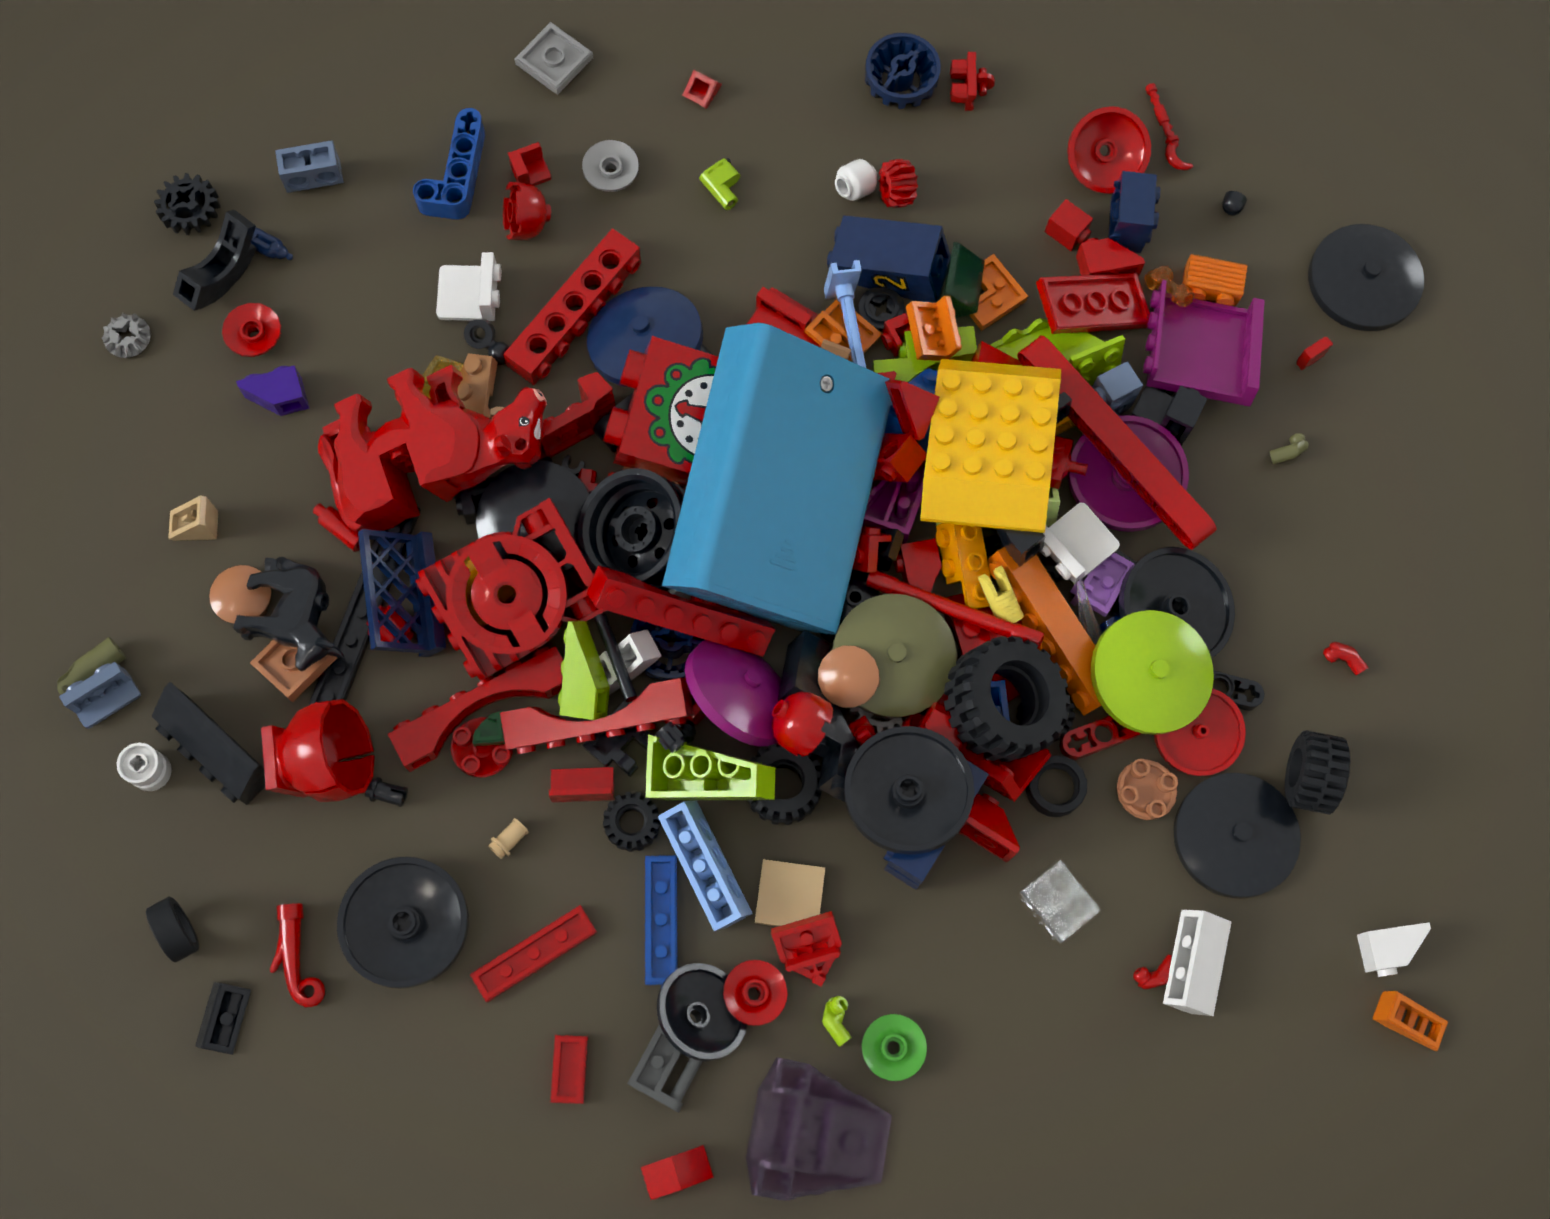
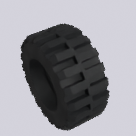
[944,636,1070,762]

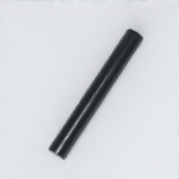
[594,613,637,702]

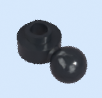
[464,318,509,365]

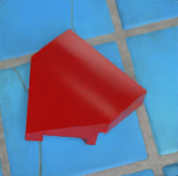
[771,911,842,987]

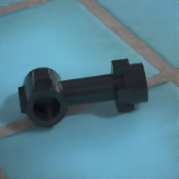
[656,722,696,754]

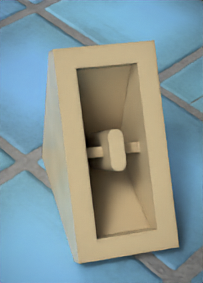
[168,495,218,541]

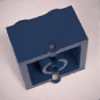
[1108,171,1161,253]

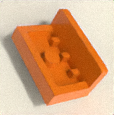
[906,296,962,361]

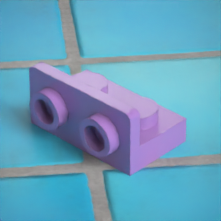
[1070,553,1134,617]

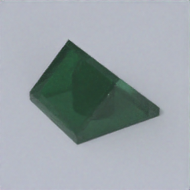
[944,242,985,318]

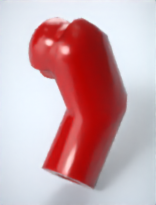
[1323,641,1369,676]
[1133,955,1172,990]

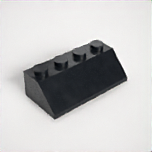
[152,682,266,805]

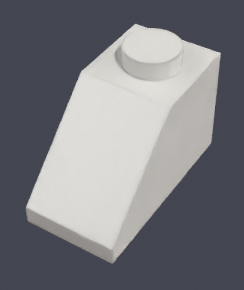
[1357,922,1431,977]

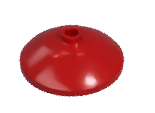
[1067,106,1151,193]

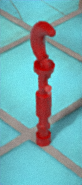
[1145,83,1193,170]

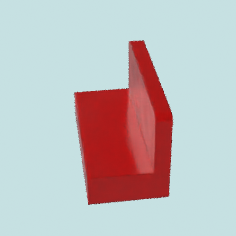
[549,767,615,802]

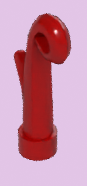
[270,903,325,1007]

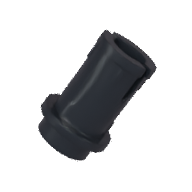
[365,777,408,807]

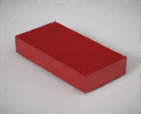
[550,1035,588,1104]

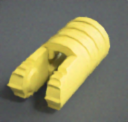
[978,565,1024,623]

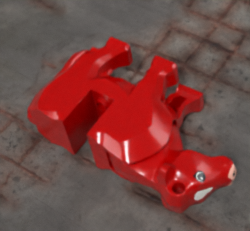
[318,365,547,532]

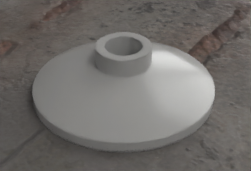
[582,140,639,192]

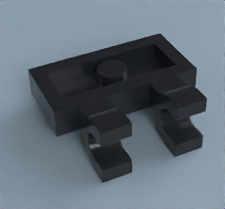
[583,700,652,777]

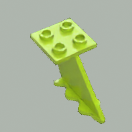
[990,318,1125,385]

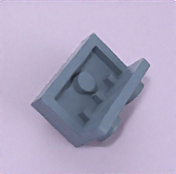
[59,662,141,729]

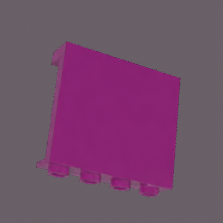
[1143,280,1265,407]

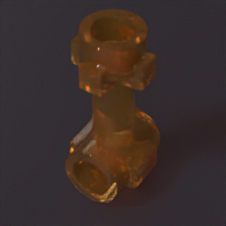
[1144,266,1195,307]

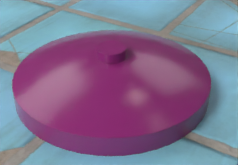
[1068,415,1189,532]
[685,640,781,746]

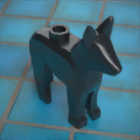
[233,557,344,671]

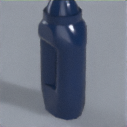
[251,228,293,260]

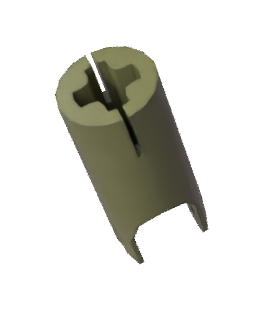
[57,637,126,695]

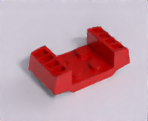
[540,372,616,458]

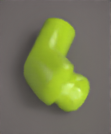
[822,996,852,1047]

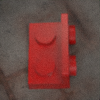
[756,287,818,330]

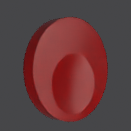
[1154,688,1246,776]

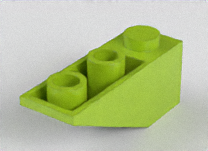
[558,621,610,720]

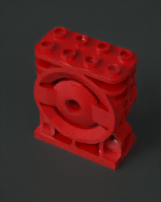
[416,498,607,681]

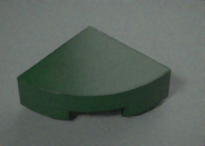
[473,711,505,747]

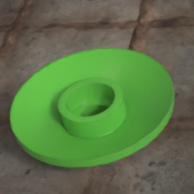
[862,1014,927,1081]

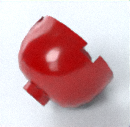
[503,182,551,240]
[772,692,833,757]

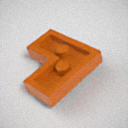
[964,254,1028,331]

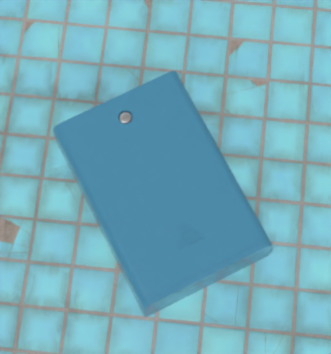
[662,323,892,634]

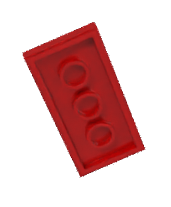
[1036,273,1150,334]

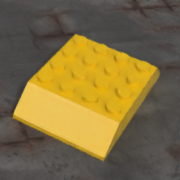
[920,359,1061,533]

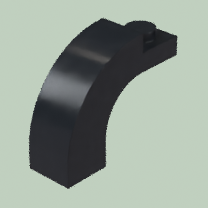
[173,210,257,311]

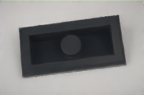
[195,982,251,1055]

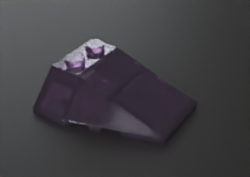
[746,1057,892,1201]

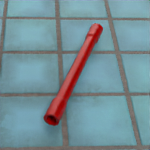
[866,571,1045,650]

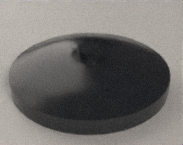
[1308,224,1424,331]
[476,460,590,581]
[1119,547,1235,658]
[844,726,974,855]
[1174,773,1301,899]
[337,857,469,989]

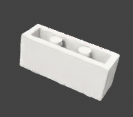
[1163,910,1231,1016]

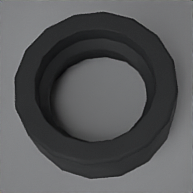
[1025,755,1087,817]
[146,896,199,962]

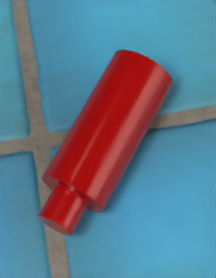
[313,503,360,552]

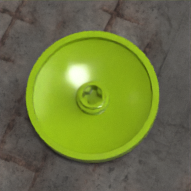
[1091,610,1214,735]

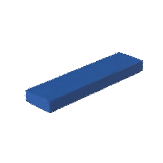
[645,855,678,985]

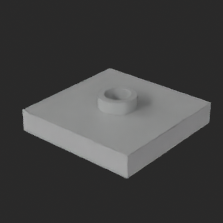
[515,22,593,95]

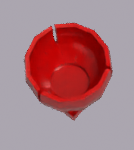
[261,699,375,802]

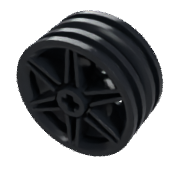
[577,468,686,592]

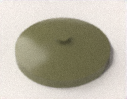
[832,594,957,718]

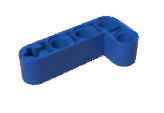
[413,108,485,219]

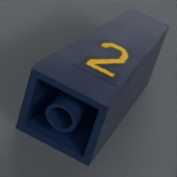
[827,215,951,303]

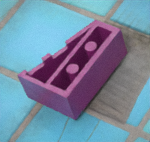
[862,459,926,544]

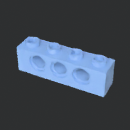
[658,800,753,931]

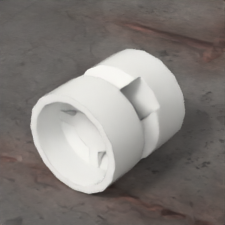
[117,742,172,792]

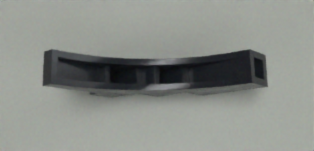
[778,630,861,802]

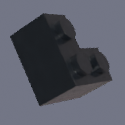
[1130,385,1208,446]

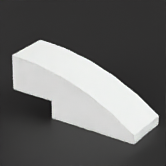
[599,629,662,695]

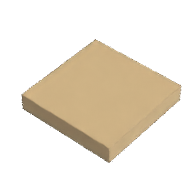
[754,859,825,927]

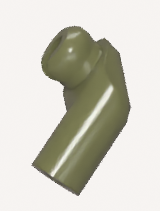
[1269,433,1309,465]

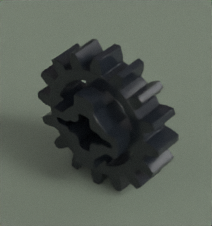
[154,173,221,235]

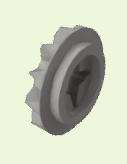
[101,313,151,358]

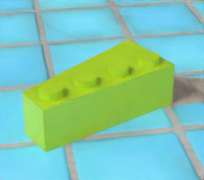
[645,735,776,800]

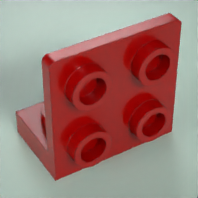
[961,748,1051,802]

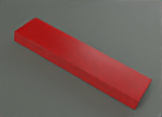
[470,905,598,1003]

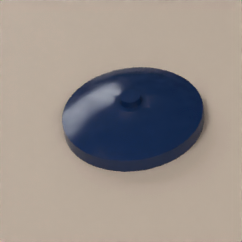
[587,287,703,388]

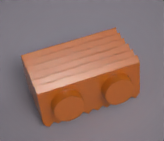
[1181,254,1248,306]

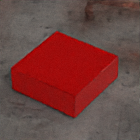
[1296,337,1333,370]

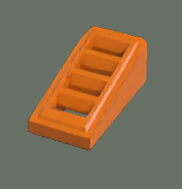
[1373,991,1448,1051]

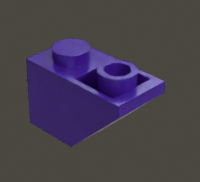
[236,365,309,416]

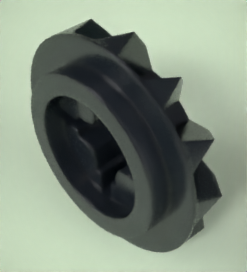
[858,287,904,331]

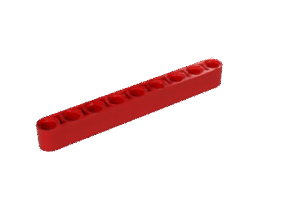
[1017,335,1217,550]

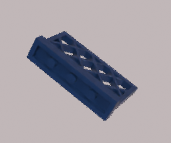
[358,529,446,657]

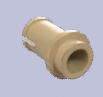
[488,818,529,859]

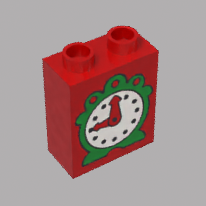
[603,336,718,485]

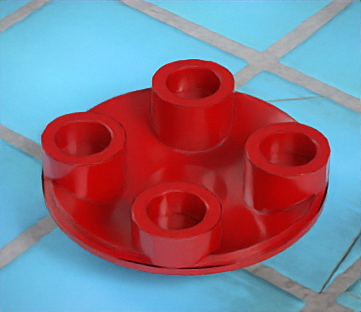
[451,717,513,778]

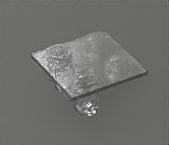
[1020,860,1101,943]

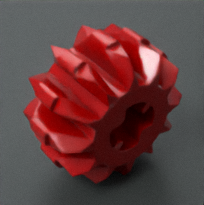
[878,159,918,208]

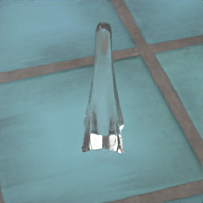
[1076,580,1102,646]

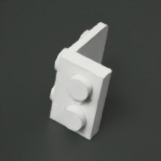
[436,252,501,321]
[1040,502,1120,584]

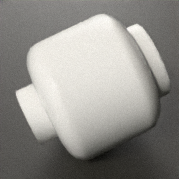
[835,159,877,201]

